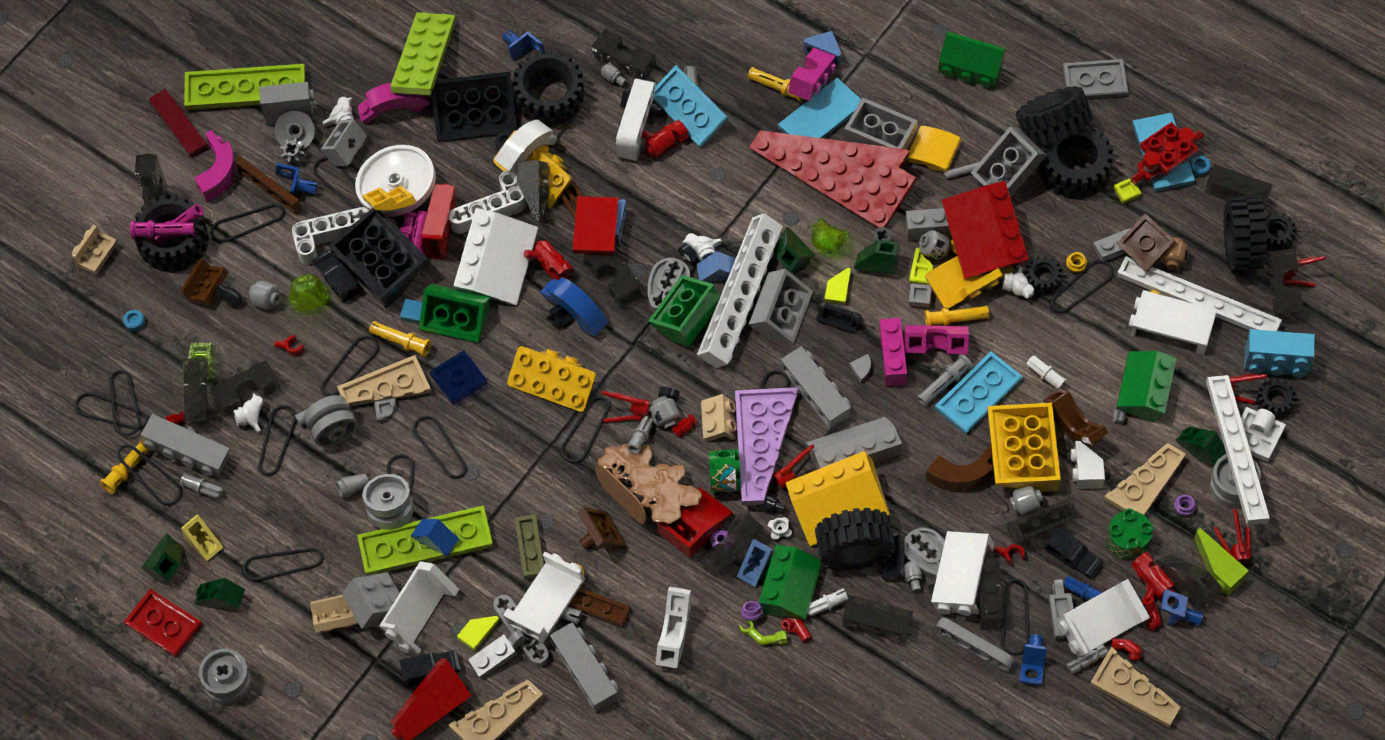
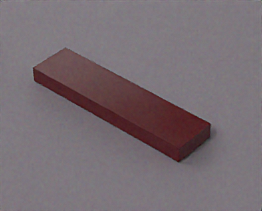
[148,89,208,157]

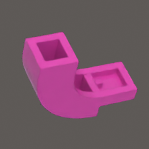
[358,82,431,124]
[194,130,236,203]

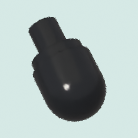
[215,284,243,307]
[757,494,786,513]

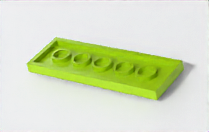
[390,12,456,95]
[184,64,305,110]
[357,505,493,576]

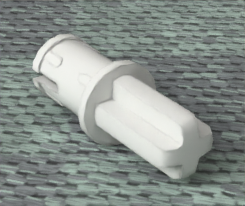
[1027,356,1066,390]
[808,588,849,616]

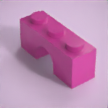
[788,48,836,101]
[879,318,907,387]
[904,325,969,354]

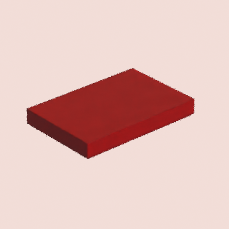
[573,196,619,255]
[123,589,203,658]

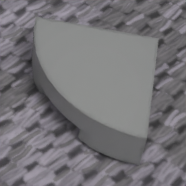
[850,354,871,383]
[374,398,396,423]

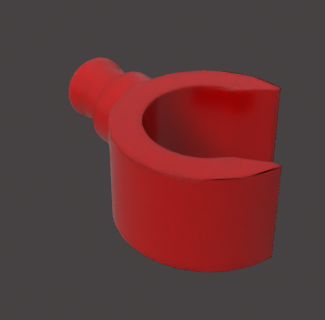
[274,335,305,357]
[994,544,1025,566]

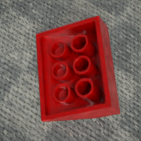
[941,181,1029,279]

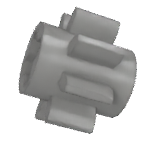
[280,138,306,165]

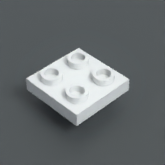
[1241,407,1286,462]

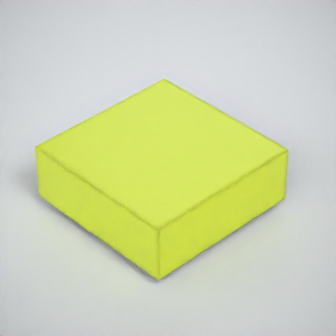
[1113,178,1142,204]

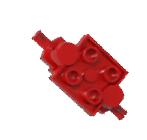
[1130,122,1204,185]

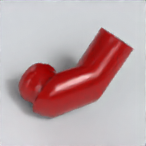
[1143,596,1162,631]
[781,618,812,643]
[1111,638,1142,660]

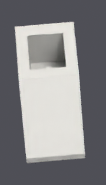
[1071,441,1105,489]

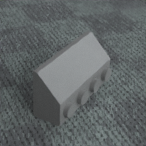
[806,417,902,470]

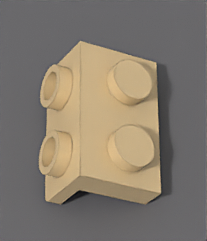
[72,224,118,275]
[701,394,737,442]
[310,595,358,633]

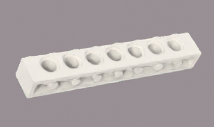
[697,213,783,368]

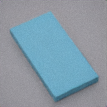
[653,65,729,148]
[778,78,861,139]
[1132,113,1195,192]
[934,351,1023,435]

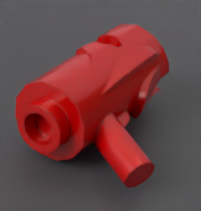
[641,120,689,158]
[524,240,574,280]
[1131,552,1176,606]

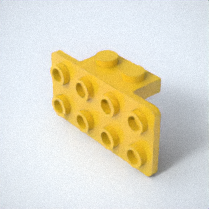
[493,131,571,209]
[925,256,1014,309]
[507,346,596,412]

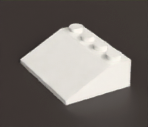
[454,208,539,306]

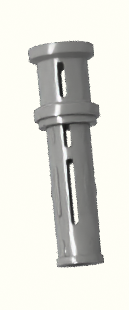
[917,354,973,406]

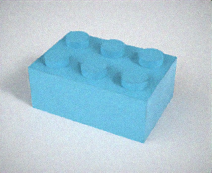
[1244,329,1315,377]

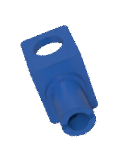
[503,30,546,60]
[276,163,318,196]
[1161,590,1203,626]
[1019,634,1047,685]

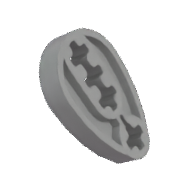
[648,258,690,312]
[904,528,945,579]

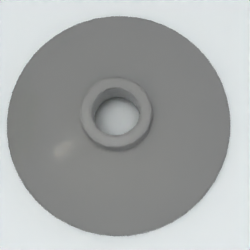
[275,110,315,151]

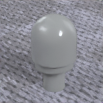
[601,64,627,86]
[904,561,922,592]

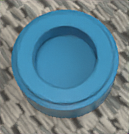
[1190,156,1211,177]
[123,310,145,331]

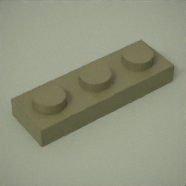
[514,514,544,580]

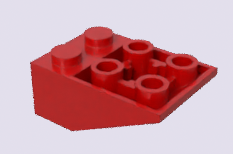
[657,487,733,559]

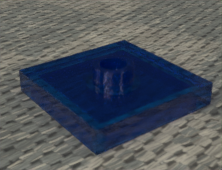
[429,350,488,405]

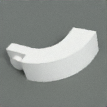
[494,120,558,171]
[655,587,691,668]

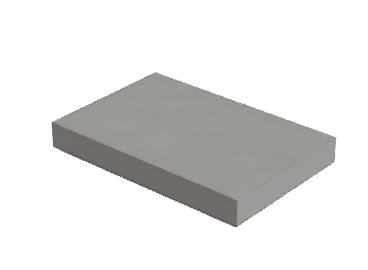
[1063,59,1128,99]

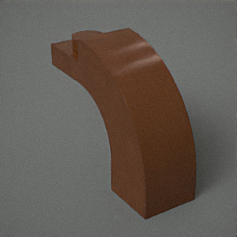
[1043,389,1108,447]
[926,443,994,492]

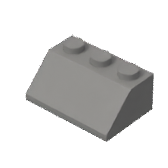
[749,269,813,344]

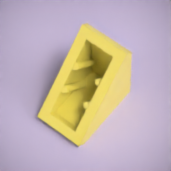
[181,514,223,561]

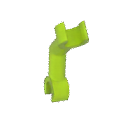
[739,620,788,645]

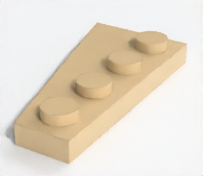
[337,355,432,406]
[1103,443,1186,515]
[1090,647,1180,728]
[448,680,544,740]

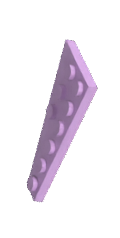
[735,387,799,505]

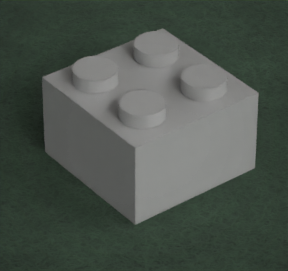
[342,572,400,629]

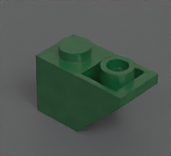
[776,227,815,273]
[854,240,899,274]
[1176,426,1226,465]
[141,534,183,582]
[194,578,245,611]

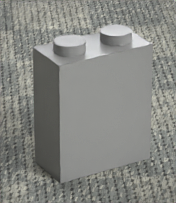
[260,82,317,126]

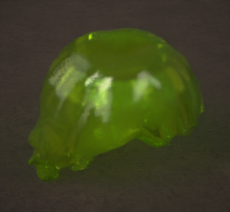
[811,218,850,254]
[288,274,329,311]

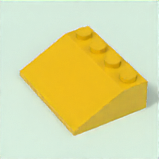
[988,403,1061,492]
[786,451,890,547]

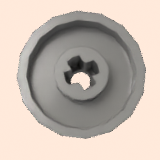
[303,395,358,447]
[1210,454,1261,508]
[362,474,414,530]
[199,649,252,705]

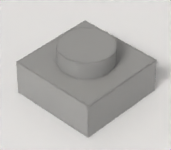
[909,284,931,307]

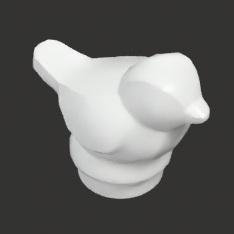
[323,97,354,127]
[683,233,722,261]
[1002,267,1034,299]
[233,394,263,433]

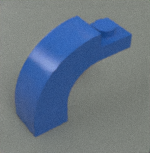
[540,277,609,336]

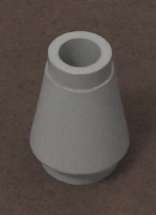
[336,473,369,498]

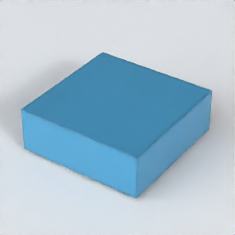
[400,299,422,324]

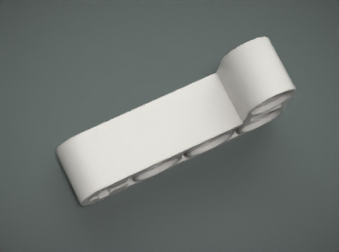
[616,79,656,161]
[449,171,526,234]
[292,207,369,265]

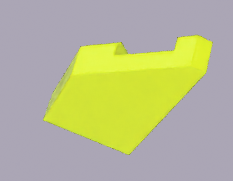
[909,248,933,285]
[825,268,851,305]
[457,616,500,651]

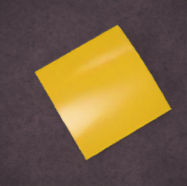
[907,126,962,172]
[362,186,416,210]

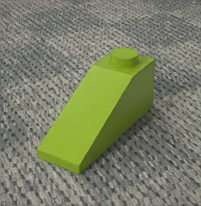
[1194,528,1249,596]

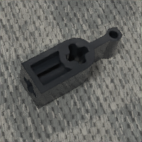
[312,250,360,303]
[1043,526,1103,580]
[399,649,461,687]

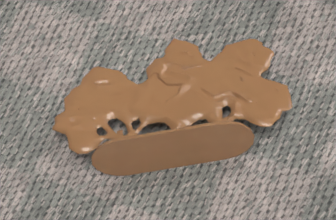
[595,444,702,524]

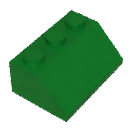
[938,31,1005,89]
[648,275,721,347]
[419,284,490,342]
[1116,351,1177,422]
[759,544,822,621]

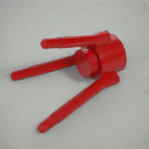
[1276,256,1326,287]
[1229,374,1267,404]
[601,391,649,423]
[773,444,815,489]
[1214,509,1252,564]

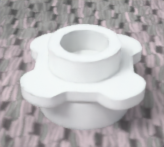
[768,517,792,540]

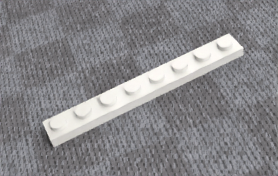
[1117,256,1282,331]
[1206,375,1270,525]

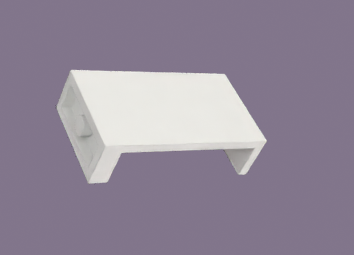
[1128,290,1217,355]
[931,531,994,616]
[503,552,585,643]
[379,561,459,654]
[1056,579,1150,657]

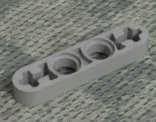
[493,595,549,667]
[935,618,1015,672]

